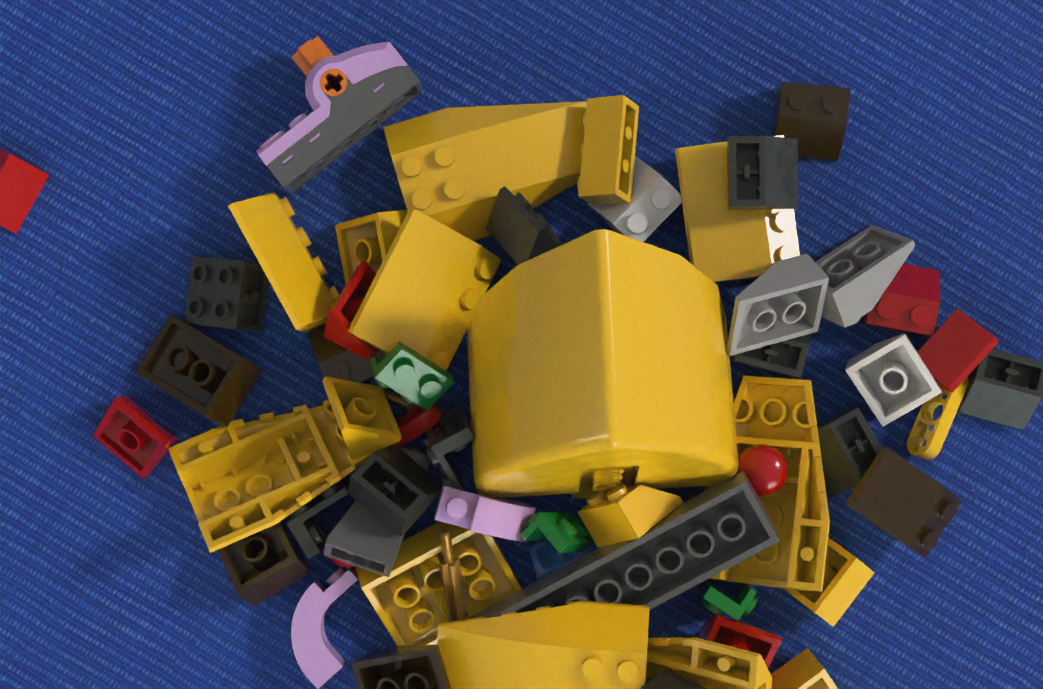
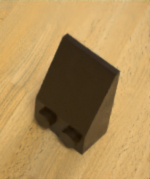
[135,314,263,427]
[845,446,962,558]
[217,520,311,607]
[351,645,451,689]

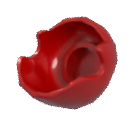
[736,444,788,496]

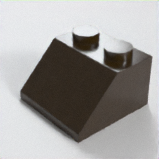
[772,82,850,161]
[307,325,387,383]

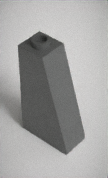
[324,447,431,578]

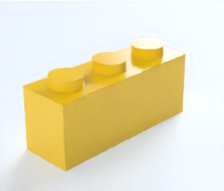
[577,95,639,206]

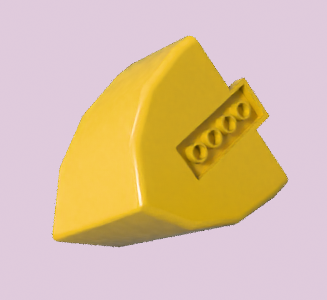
[466,229,739,500]

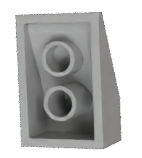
[815,225,915,328]
[726,254,829,356]

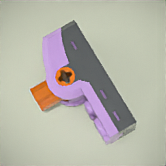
[256,36,423,194]

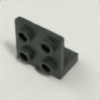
[185,257,268,332]
[422,404,474,490]
[287,481,350,559]

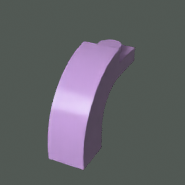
[433,485,536,542]
[291,567,358,689]

